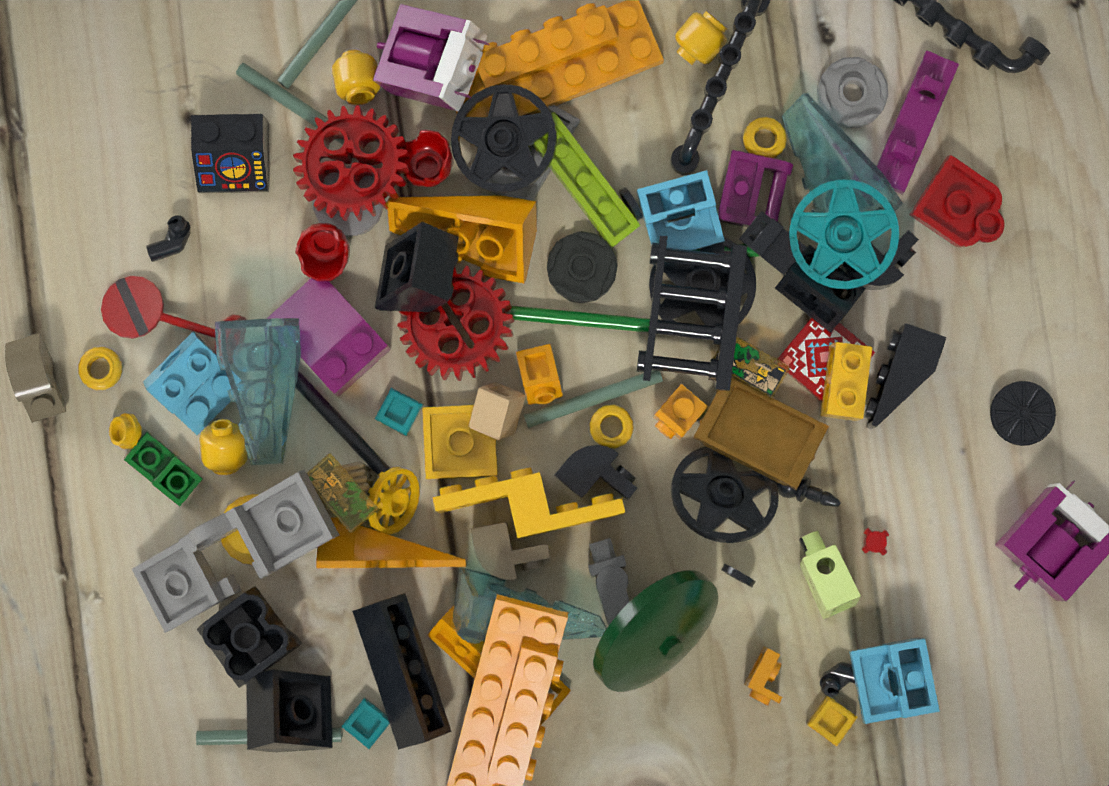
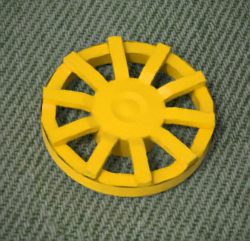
[367,467,420,534]

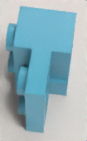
[636,170,725,251]
[143,331,247,435]
[849,637,940,724]

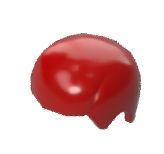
[402,130,454,187]
[295,223,350,281]

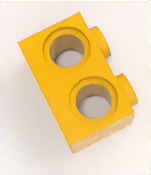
[820,342,872,421]

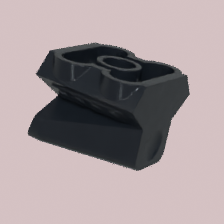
[197,586,302,688]

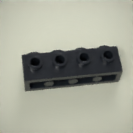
[352,593,452,750]

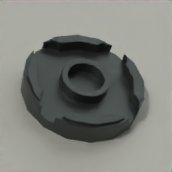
[547,231,618,303]

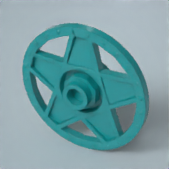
[789,180,899,289]

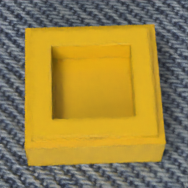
[806,696,858,746]

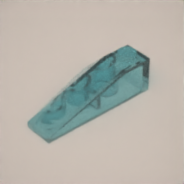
[782,93,903,213]
[215,318,301,465]
[452,567,607,644]

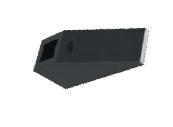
[864,323,947,429]

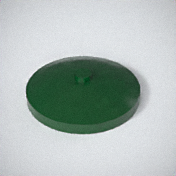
[593,570,718,692]

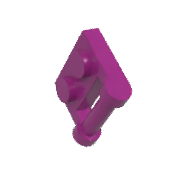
[718,150,794,228]

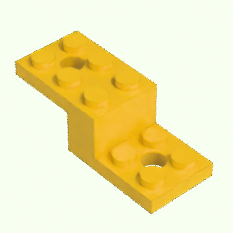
[432,467,625,539]

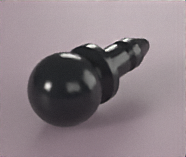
[776,478,841,507]

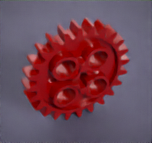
[293,105,410,221]
[397,265,515,381]

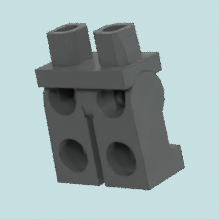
[588,538,630,626]

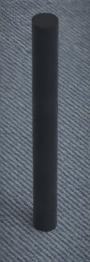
[288,370,391,482]

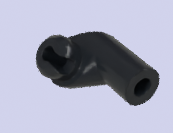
[146,215,191,262]
[820,662,855,697]

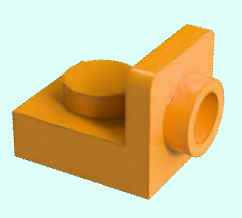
[516,344,563,405]
[653,384,708,440]
[744,646,783,706]

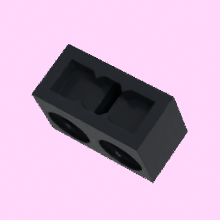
[775,244,865,333]

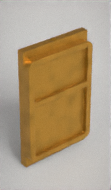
[693,378,829,490]

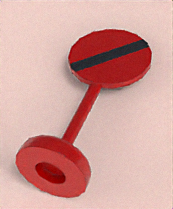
[101,276,247,364]

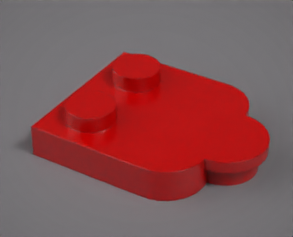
[909,155,1005,248]

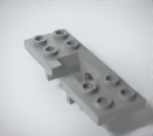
[132,470,339,633]

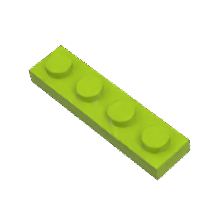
[532,112,641,248]

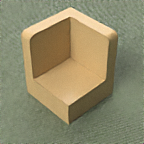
[469,382,526,440]

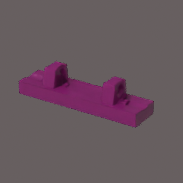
[870,50,959,195]

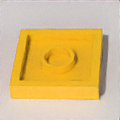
[422,405,498,480]

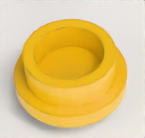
[109,413,142,449]

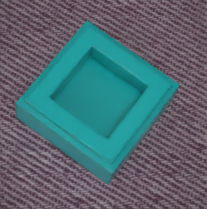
[375,388,423,436]
[341,698,390,749]

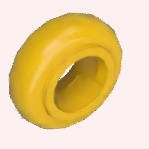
[743,117,787,159]
[78,347,122,391]
[589,405,634,449]

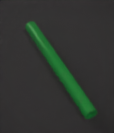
[510,306,650,333]

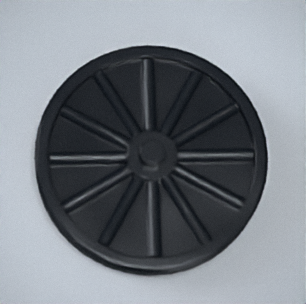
[990,381,1056,446]

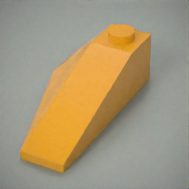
[387,196,537,284]
[316,517,467,568]

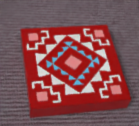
[774,318,876,402]

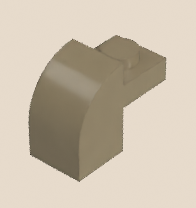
[5,333,66,423]
[471,522,550,580]

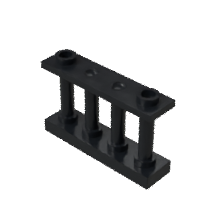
[636,236,748,391]

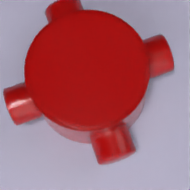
[861,528,889,556]

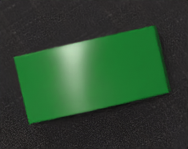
[124,431,203,507]

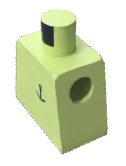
[799,531,861,620]

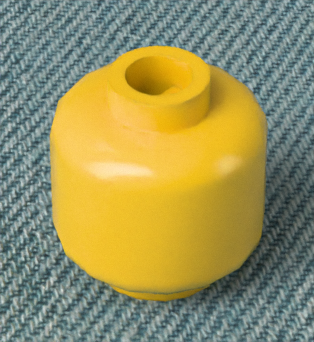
[675,11,727,65]
[332,49,381,105]
[199,419,248,475]

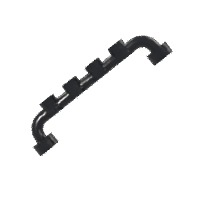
[670,0,770,175]
[893,0,1051,73]

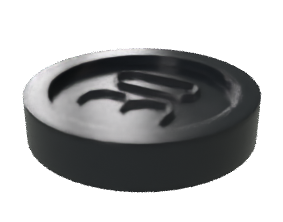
[619,187,643,221]
[721,563,756,588]

